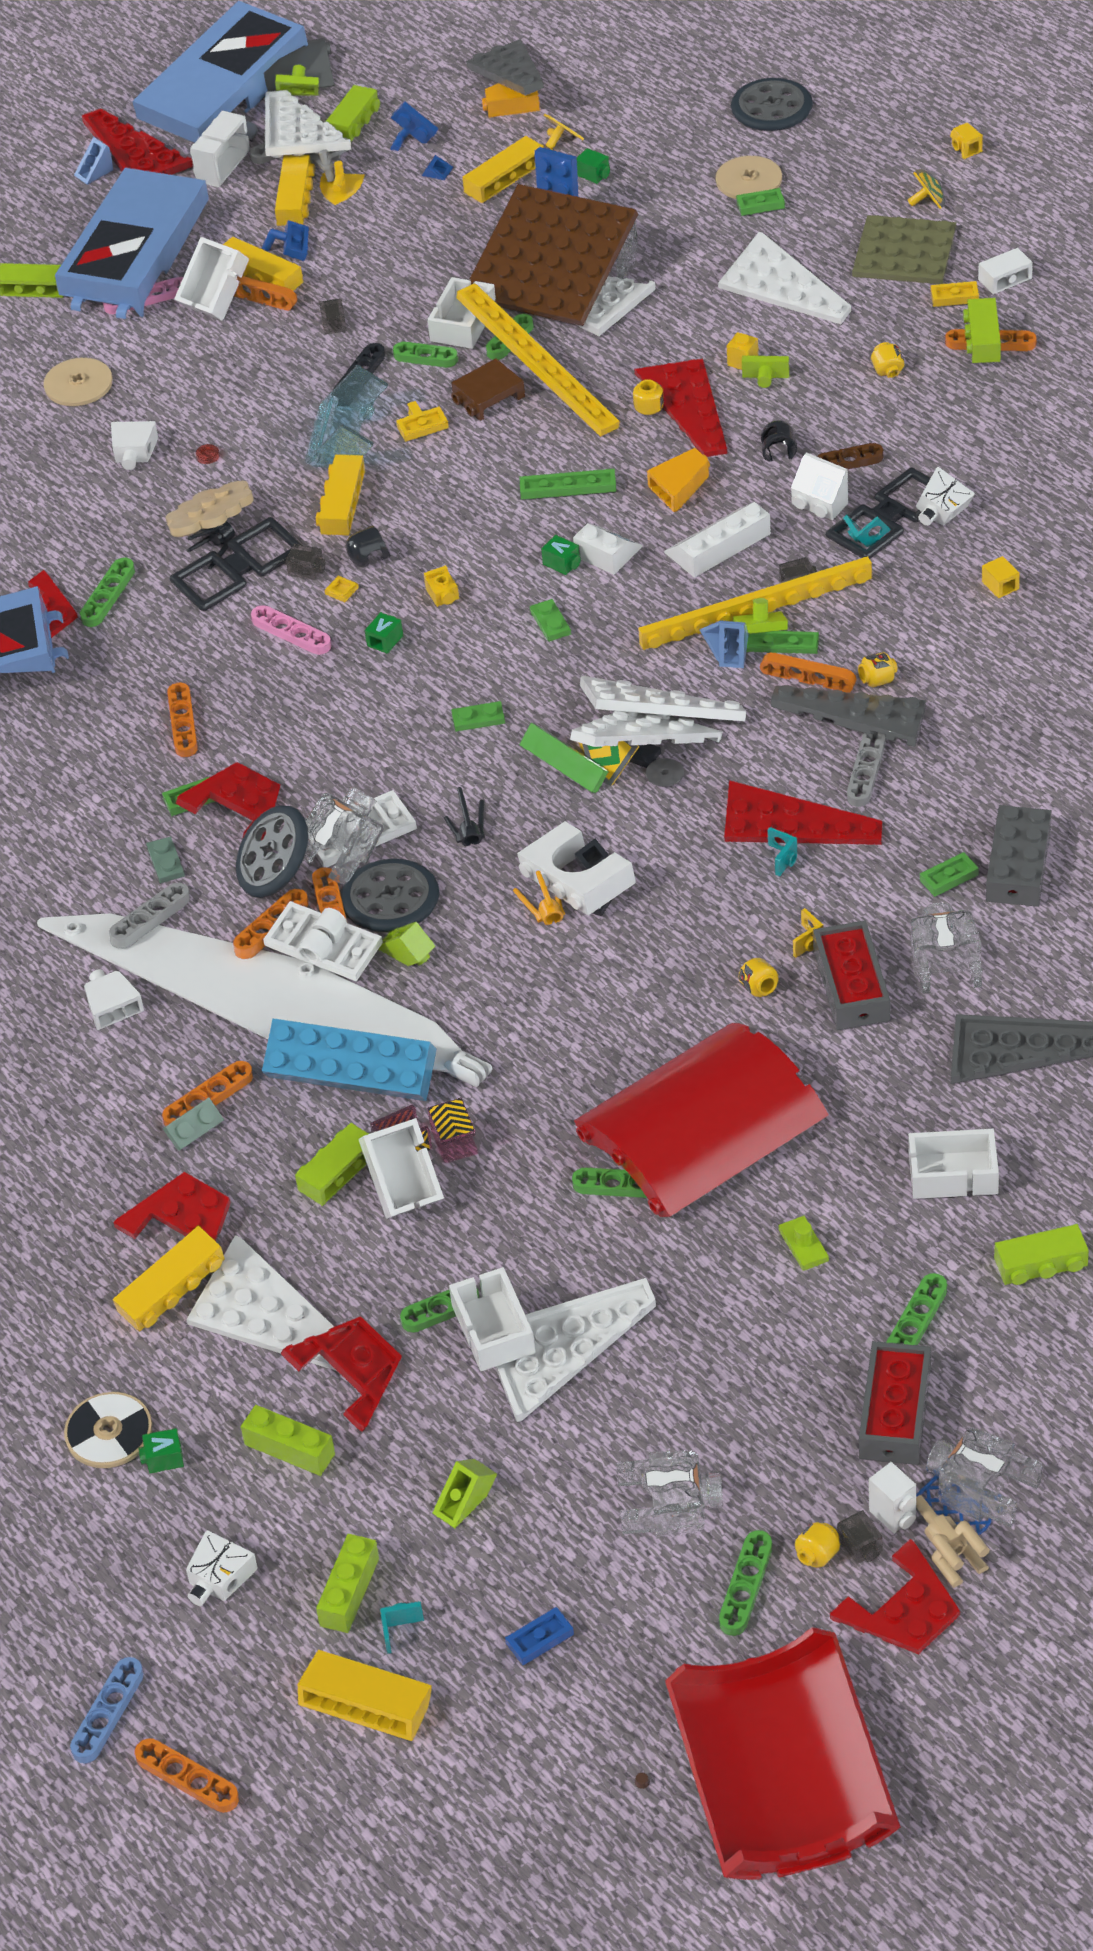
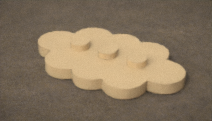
[166,481,254,537]

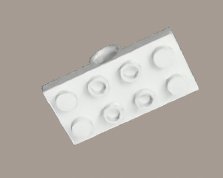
[308,790,417,867]
[263,901,383,982]

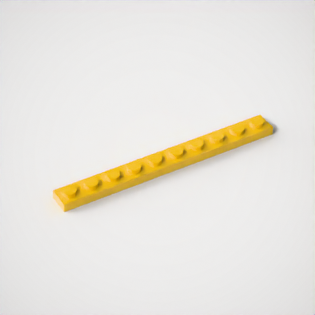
[456,283,620,437]
[638,556,872,650]

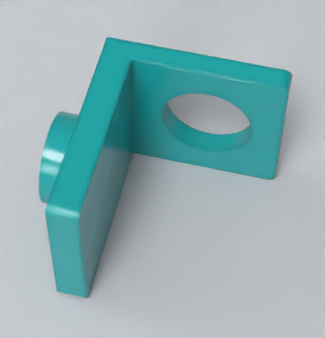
[843,515,890,547]
[768,827,797,877]
[380,1601,424,1654]

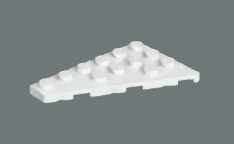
[265,90,351,158]
[718,232,851,324]
[577,277,656,336]
[580,676,746,721]
[570,711,723,747]
[186,1236,337,1371]
[495,1278,656,1422]

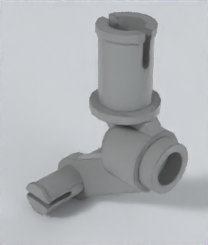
[310,137,349,182]

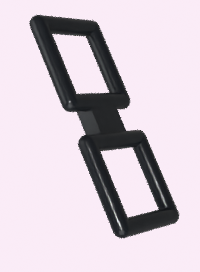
[825,467,931,559]
[169,517,305,611]

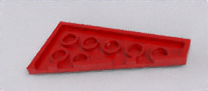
[81,108,194,175]
[724,780,883,845]

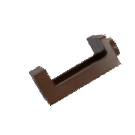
[451,358,525,421]

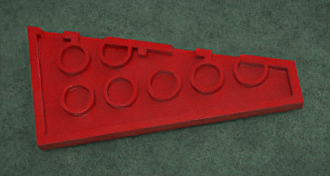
[634,358,728,457]

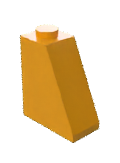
[482,83,540,118]
[647,448,710,512]

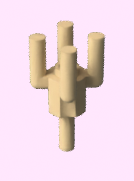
[916,1495,990,1588]

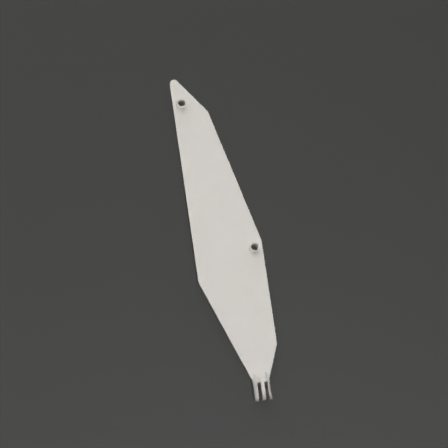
[37,913,492,1087]

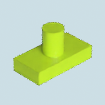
[275,65,319,96]
[742,356,789,388]
[733,598,788,634]
[778,1215,829,1271]

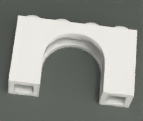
[517,821,636,915]

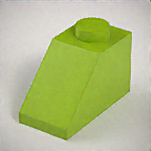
[378,922,436,966]
[432,1459,497,1528]

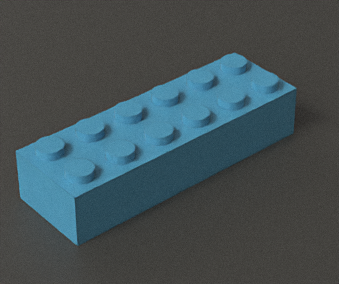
[262,1018,437,1101]

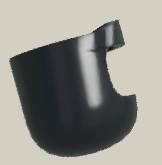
[761,420,797,462]
[346,525,391,567]

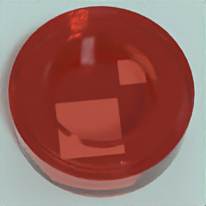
[196,444,220,464]

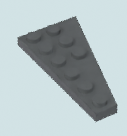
[466,39,544,95]
[771,685,926,747]
[951,1014,1093,1084]

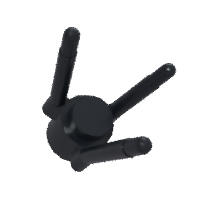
[187,522,235,569]
[444,787,485,847]

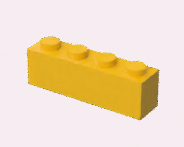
[462,136,544,203]
[275,155,315,226]
[223,236,303,291]
[316,454,365,536]
[113,1225,225,1332]

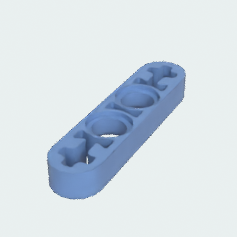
[70,1657,144,1764]

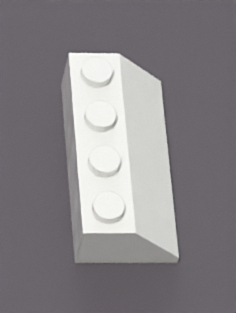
[664,502,771,578]

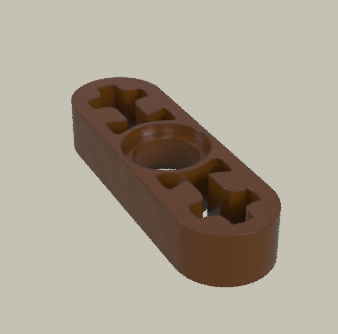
[817,443,884,470]

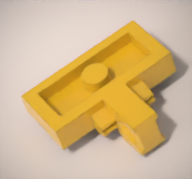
[396,401,449,442]

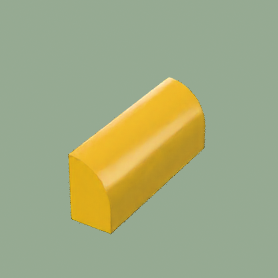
[297,1649,432,1741]

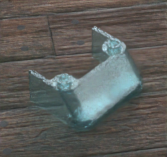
[305,365,388,468]

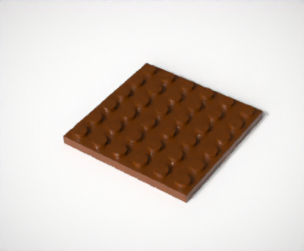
[469,184,638,326]

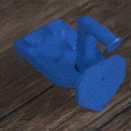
[534,147,579,197]

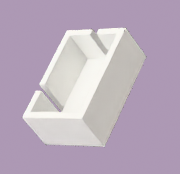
[190,111,250,187]
[174,237,249,321]
[428,277,496,349]
[359,1118,444,1219]
[909,1129,999,1199]
[449,1267,535,1372]

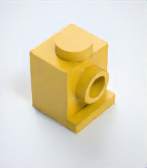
[950,122,983,159]
[424,565,459,607]

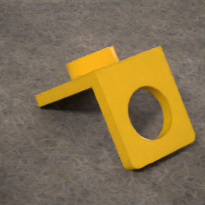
[793,908,824,958]

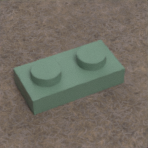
[146,836,185,884]
[163,1098,224,1151]

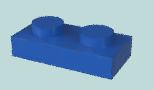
[505,1607,574,1666]

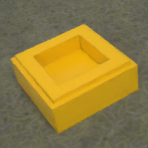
[324,575,359,603]

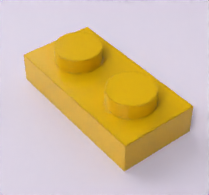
[930,281,979,307]

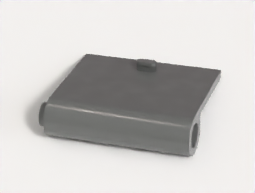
[263,38,335,98]

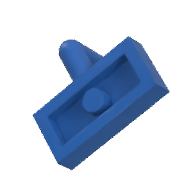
[391,101,439,151]
[261,220,309,261]

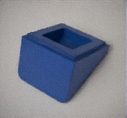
[422,155,453,180]

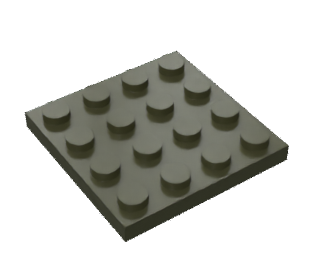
[852,215,957,284]

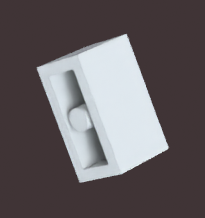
[978,248,1033,294]
[869,1462,916,1533]

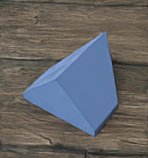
[74,137,114,185]
[700,621,749,668]

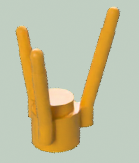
[513,870,565,925]

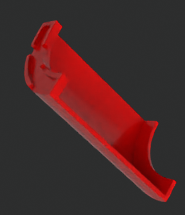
[574,1023,829,1217]
[665,1627,901,1880]

